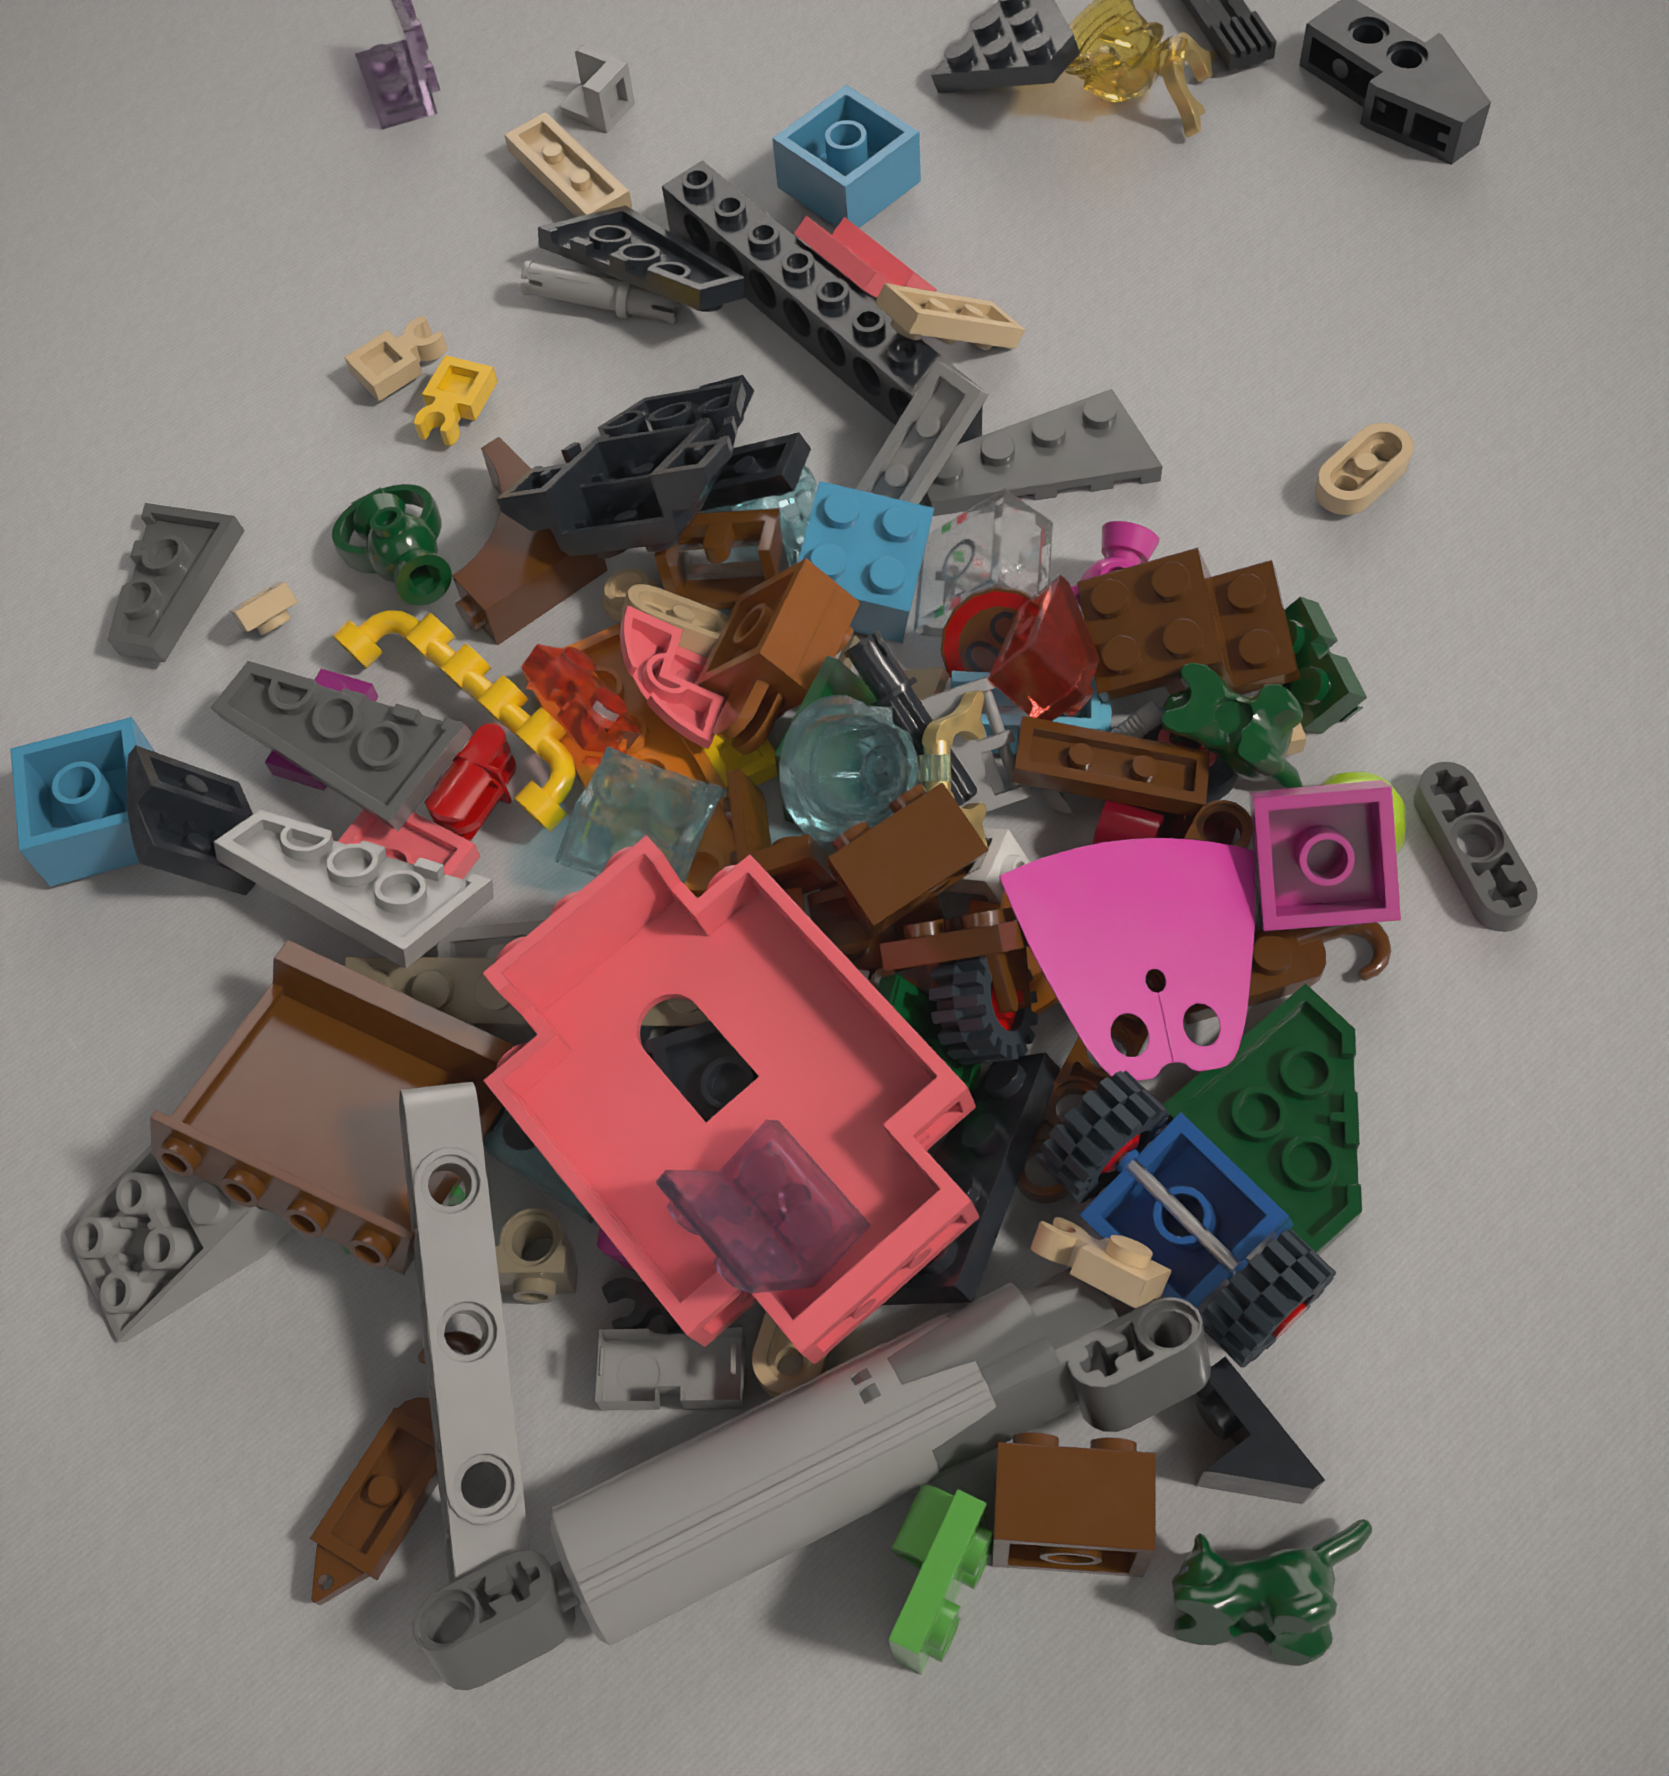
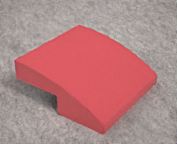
[793,216,937,298]

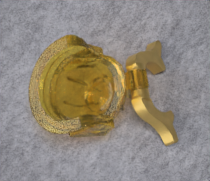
[1065,0,1216,138]

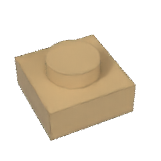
[229,582,298,635]

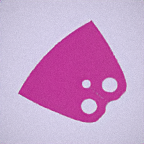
[999,838,1255,1081]

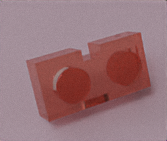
[521,644,641,765]

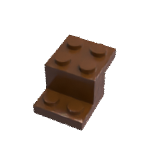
[1077,547,1300,702]

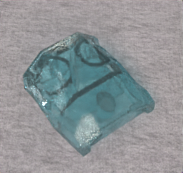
[554,746,728,884]

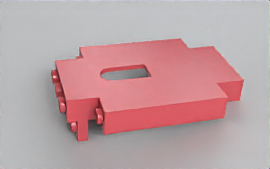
[483,835,979,1364]

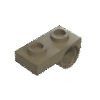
[495,1208,578,1303]

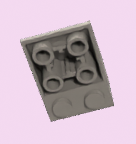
[64,1144,292,1342]

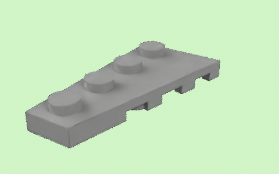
[214,809,494,969]

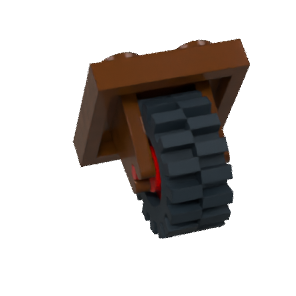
[879,907,1038,1065]

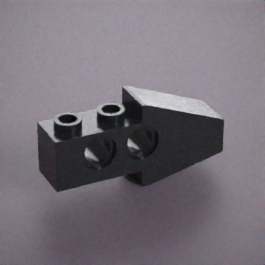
[1299,0,1491,165]

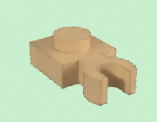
[344,316,448,401]
[1030,1217,1172,1308]

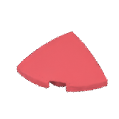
[620,605,725,749]

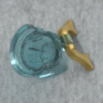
[779,691,987,847]

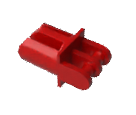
[424,723,517,841]

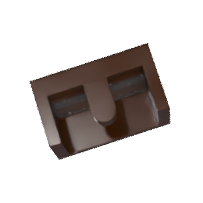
[654,508,789,610]

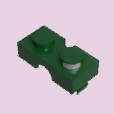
[1281,596,1367,734]

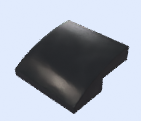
[126,745,256,896]

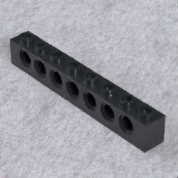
[662,160,983,445]

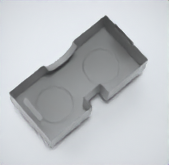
[595,1328,746,1410]

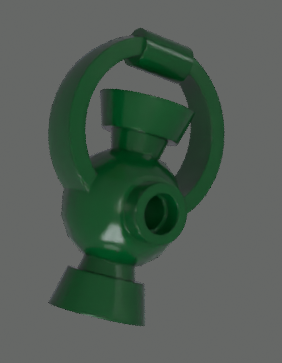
[332,484,452,606]

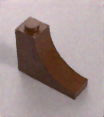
[452,437,608,645]

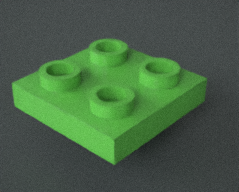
[889,1484,994,1675]

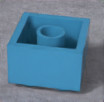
[772,85,921,228]
[798,481,934,643]
[10,717,155,887]

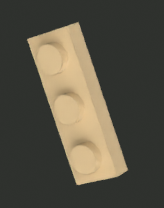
[504,112,632,217]
[875,283,1025,350]

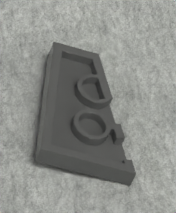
[107,503,245,662]

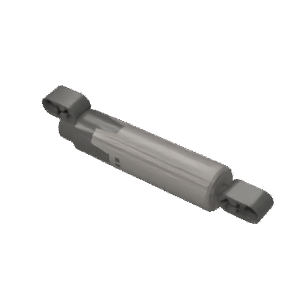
[412,1267,1211,1691]

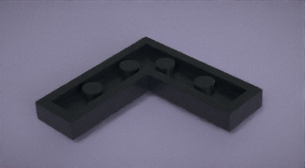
[699,375,811,512]

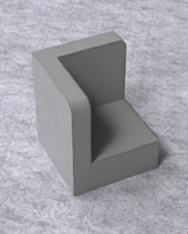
[560,45,635,133]

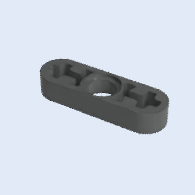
[1414,762,1538,932]

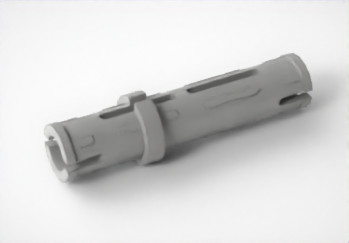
[520,260,681,324]

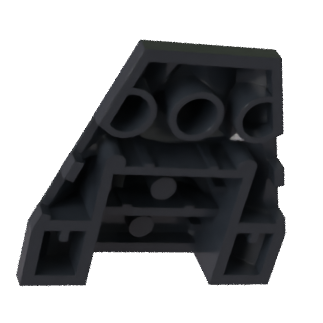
[496,381,746,559]

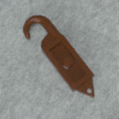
[1147,922,1392,1025]
[310,1331,481,1605]

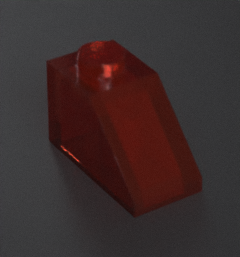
[988,575,1100,721]

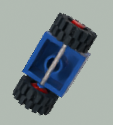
[1037,1070,1336,1368]

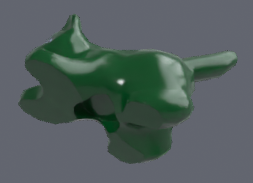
[1161,662,1303,788]
[1171,1519,1372,1666]

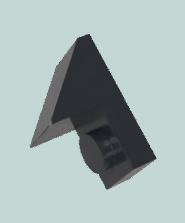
[1196,1356,1325,1504]

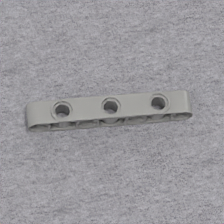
[399,1082,530,1584]

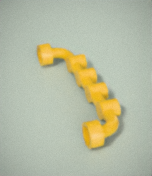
[332,610,576,833]

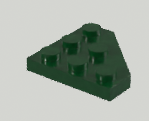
[1163,983,1362,1255]

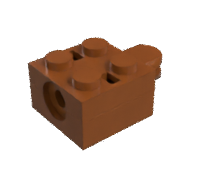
[695,558,860,755]

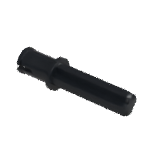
[844,630,977,806]

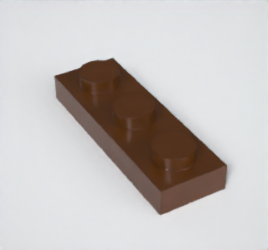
[1011,716,1210,817]

